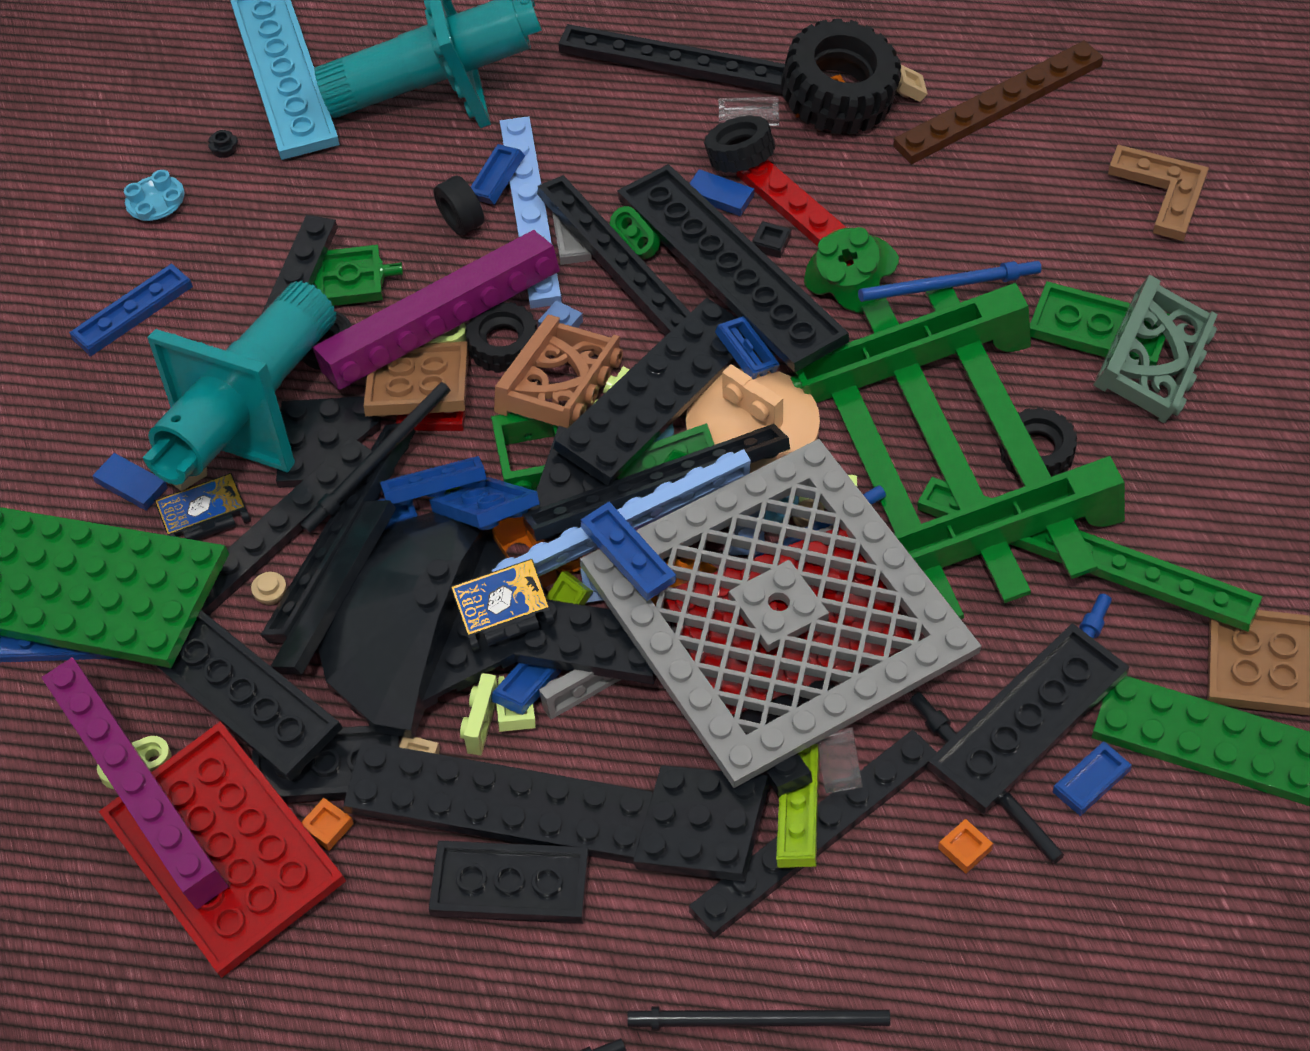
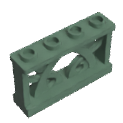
[1093,274,1218,423]

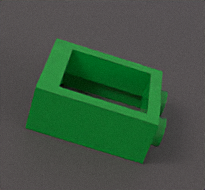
[491,413,558,491]

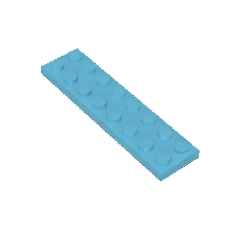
[230,0,340,160]

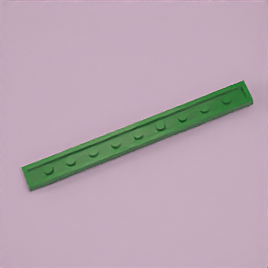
[917,477,1263,632]

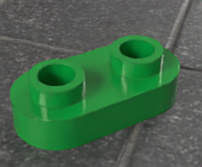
[610,206,660,260]

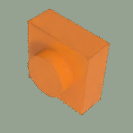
[301,798,354,851]
[938,819,993,874]

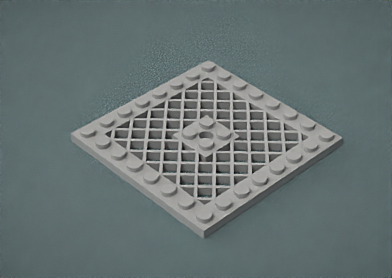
[580,439,981,788]

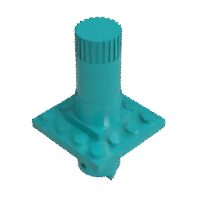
[314,0,542,128]
[143,281,336,485]

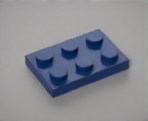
[429,477,540,530]

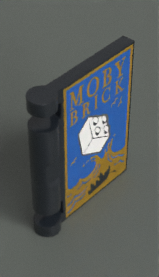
[154,473,251,541]
[450,559,555,651]

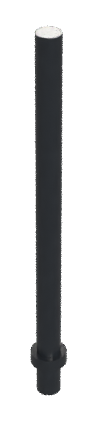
[627,1006,890,1031]

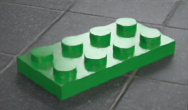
[1030,281,1170,366]

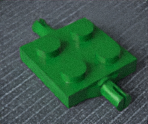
[313,245,403,306]

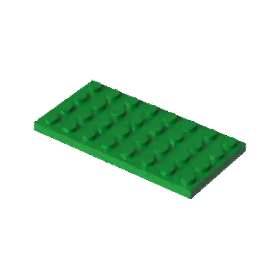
[0,507,229,668]

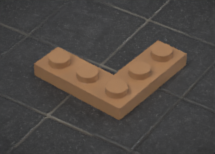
[1108,145,1209,241]

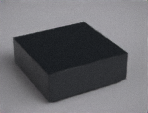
[752,221,792,258]

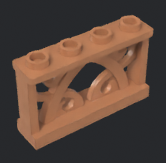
[494,314,623,428]

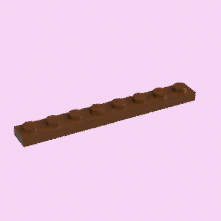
[893,40,1103,165]

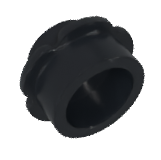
[208,130,238,158]

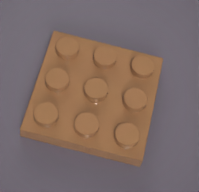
[364,341,469,417]
[1207,610,1310,716]

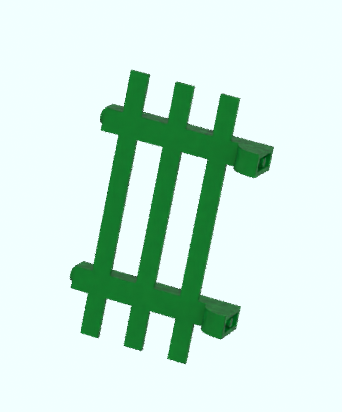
[790,283,1125,619]

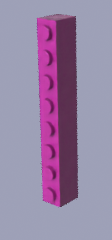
[313,230,560,390]
[41,657,229,910]

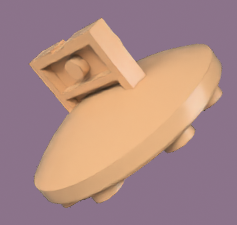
[686,364,820,473]

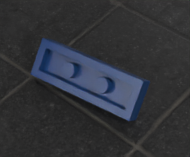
[380,456,487,506]
[581,501,676,601]

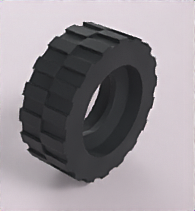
[704,115,775,173]
[466,302,537,373]
[1000,408,1077,479]

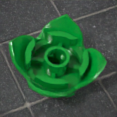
[804,227,899,315]

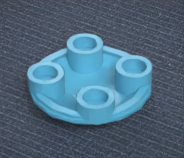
[124,170,185,221]

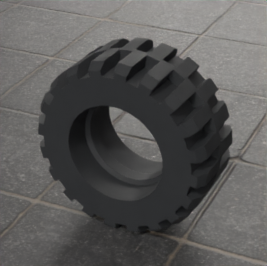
[781,19,901,135]

